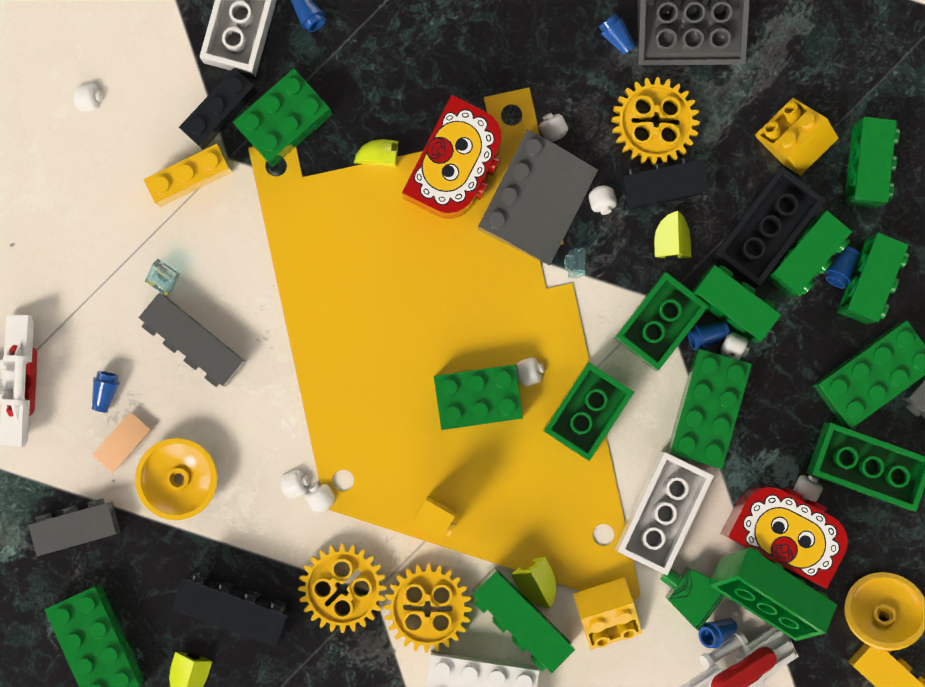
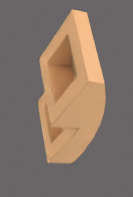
[92,413,151,474]

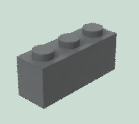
[28,498,121,556]

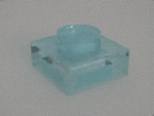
[564,248,585,278]
[145,259,180,296]

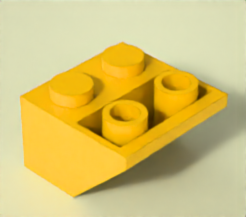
[755,98,839,176]
[573,577,642,650]

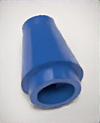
[290,0,326,32]
[598,13,636,55]
[826,247,860,289]
[687,321,730,350]
[91,371,120,413]
[699,618,738,649]

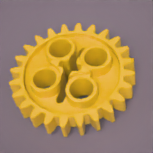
[611,77,700,166]
[298,543,387,633]
[383,563,472,653]

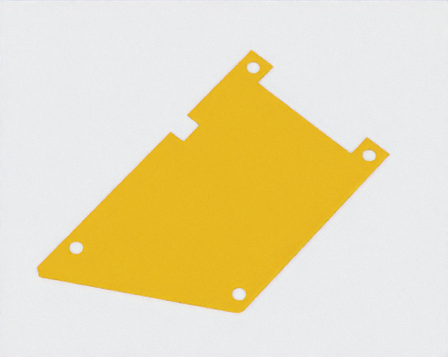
[248,87,641,602]

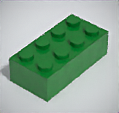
[813,321,925,429]
[666,349,752,469]
[806,422,925,512]
[709,547,837,641]
[472,567,575,673]
[44,584,145,687]

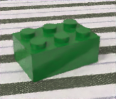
[233,69,332,167]
[844,117,900,208]
[766,211,852,298]
[837,233,909,324]
[691,265,781,343]
[613,272,709,371]
[542,362,634,461]
[434,364,523,430]

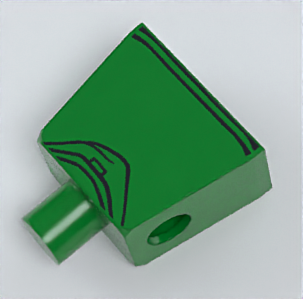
[660,567,725,631]

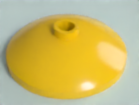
[135,438,218,520]
[844,572,925,651]

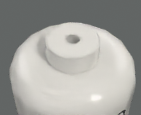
[73,84,103,111]
[539,113,568,142]
[589,186,617,215]
[720,332,750,360]
[516,357,545,386]
[280,470,310,499]
[793,475,823,502]
[306,483,335,512]

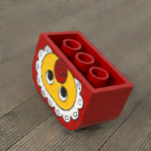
[402,95,501,219]
[720,486,848,589]

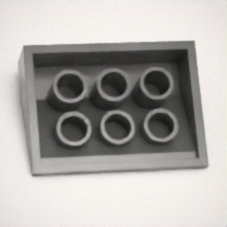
[637,0,750,65]
[478,130,598,266]

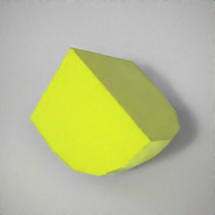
[354,139,399,167]
[654,211,691,258]
[511,557,556,608]
[169,652,212,687]

